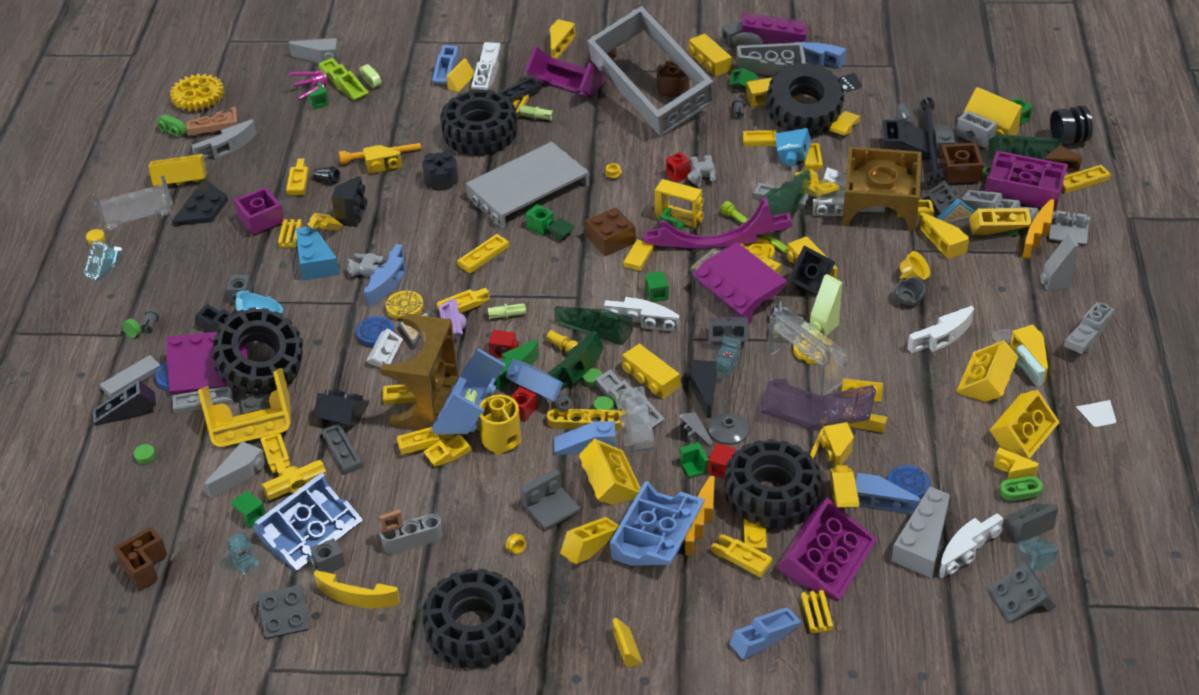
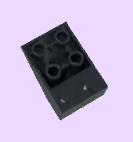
[881,120,930,159]

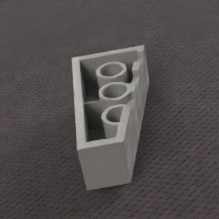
[736,43,806,76]
[892,487,950,578]

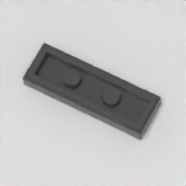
[321,423,363,475]

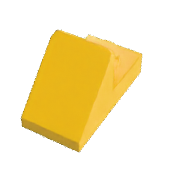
[993,447,1039,480]

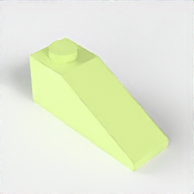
[810,274,842,336]

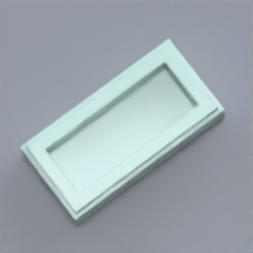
[1016,345,1045,387]

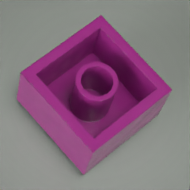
[234,187,284,235]

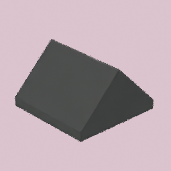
[1002,503,1059,544]

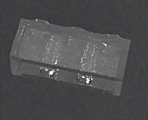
[616,386,655,453]

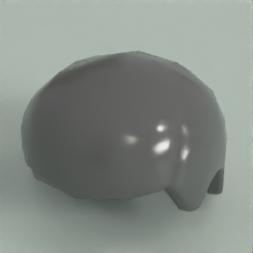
[894,276,926,306]

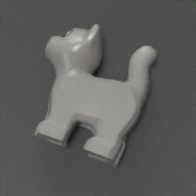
[687,155,716,187]
[347,253,386,277]

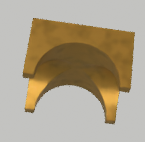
[842,147,921,231]
[380,313,459,430]

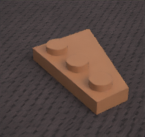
[186,107,238,136]

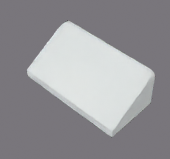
[366,328,403,368]

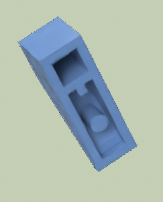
[505,359,563,401]
[554,421,616,455]
[856,473,920,514]

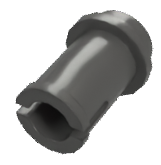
[732,98,745,119]
[141,308,160,333]
[554,395,572,411]

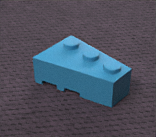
[296,227,340,280]

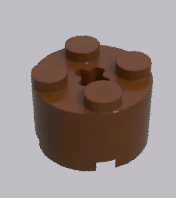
[657,60,690,97]

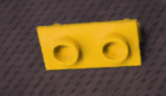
[841,378,883,402]

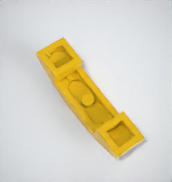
[795,169,840,197]
[314,570,400,608]

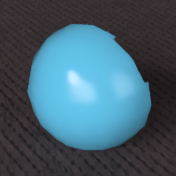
[235,290,283,314]

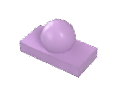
[439,299,467,339]

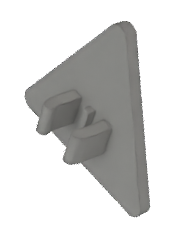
[680,413,713,445]

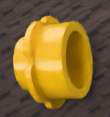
[605,163,622,179]
[506,534,526,554]

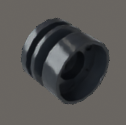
[1050,105,1093,146]

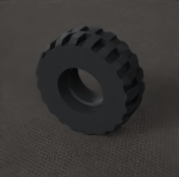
[766,62,845,136]
[440,90,518,156]
[212,307,303,396]
[724,439,821,529]
[422,569,525,669]

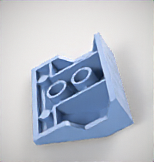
[253,472,363,571]
[610,481,705,565]

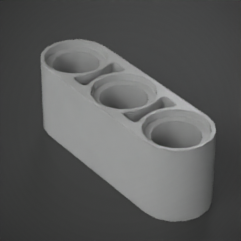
[380,514,443,554]

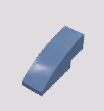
[795,42,846,69]
[432,45,460,84]
[729,607,801,659]

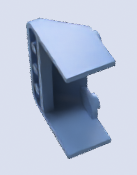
[431,348,505,435]

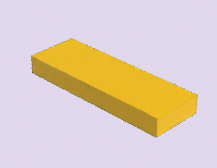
[1062,165,1111,194]
[457,234,510,274]

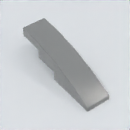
[962,190,1038,222]
[594,369,665,431]

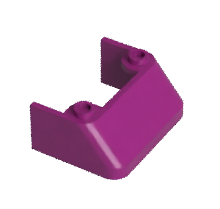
[525,46,606,98]

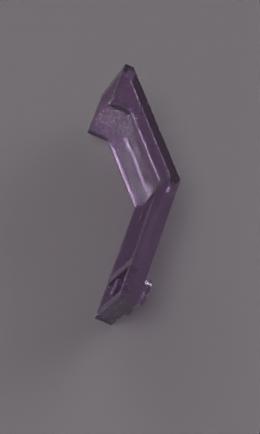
[760,378,876,431]

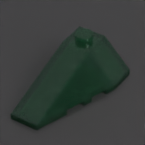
[988,134,1062,161]
[759,169,811,234]
[554,306,633,346]

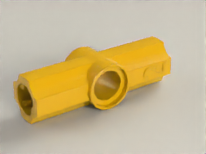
[262,460,327,500]

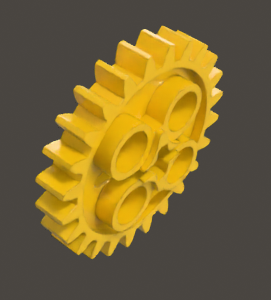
[170,74,224,111]

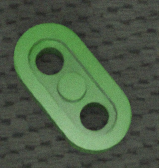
[157,114,187,137]
[1000,476,1043,501]

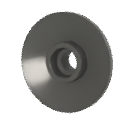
[708,413,749,445]

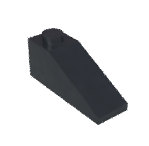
[688,360,717,418]
[92,379,156,426]

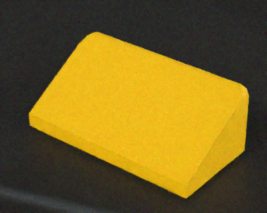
[447,59,475,92]
[844,409,888,433]
[612,618,642,668]

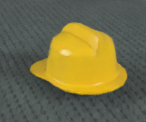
[899,251,930,281]

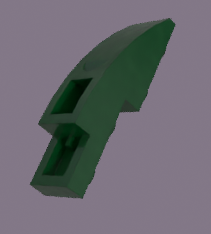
[547,331,604,390]

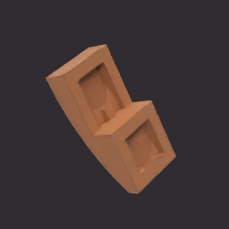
[379,509,404,533]

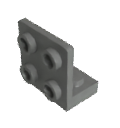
[520,468,580,530]
[989,563,1056,623]
[257,584,310,638]

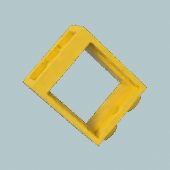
[655,179,704,228]

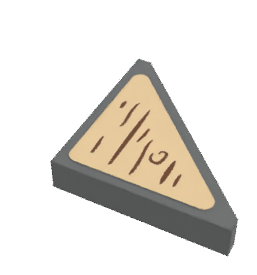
[398,311,432,349]

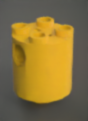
[479,395,522,455]

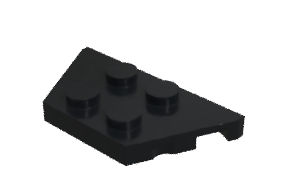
[172,179,228,227]

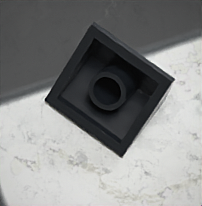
[787,246,836,295]

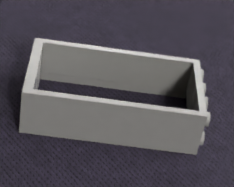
[587,6,715,137]

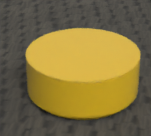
[86,229,105,246]

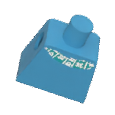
[775,128,812,166]

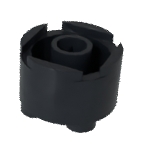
[422,151,459,191]

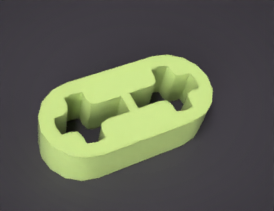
[359,64,382,88]

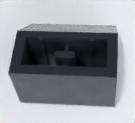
[332,176,367,227]
[313,390,369,425]

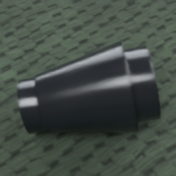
[313,166,340,184]

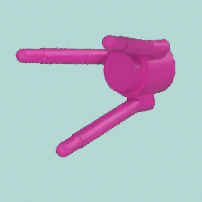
[288,70,327,100]

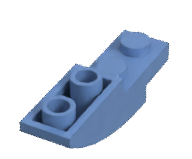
[364,244,406,306]

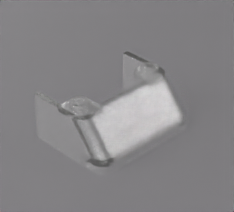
[93,176,173,230]
[768,311,848,396]

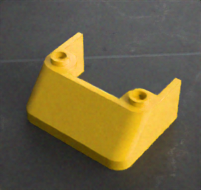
[198,368,291,447]

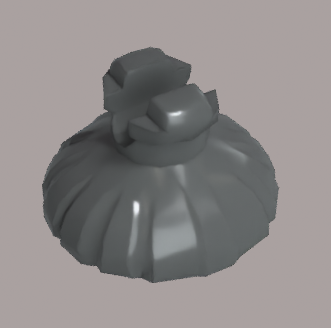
[732,32,763,49]
[888,102,915,126]

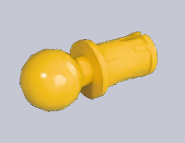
[546,330,578,353]

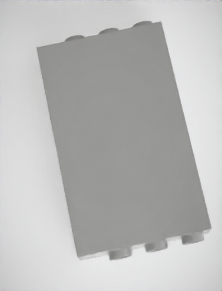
[466,142,590,229]

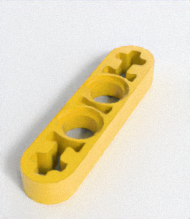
[547,409,626,430]

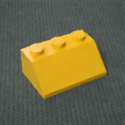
[964,87,1022,144]
[956,340,1018,402]
[990,390,1059,459]
[579,439,641,505]

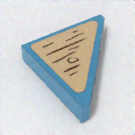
[937,198,975,224]

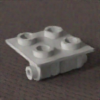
[1049,210,1090,245]

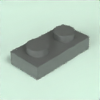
[241,393,271,414]

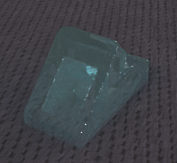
[1019,537,1058,572]

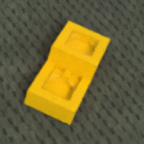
[829,111,861,136]
[423,434,472,466]

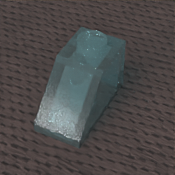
[83,240,122,281]

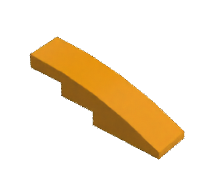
[1023,199,1054,258]
[685,476,714,555]

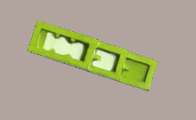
[319,57,368,101]

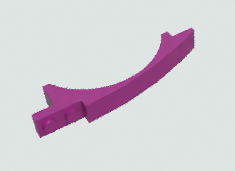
[644,197,792,248]

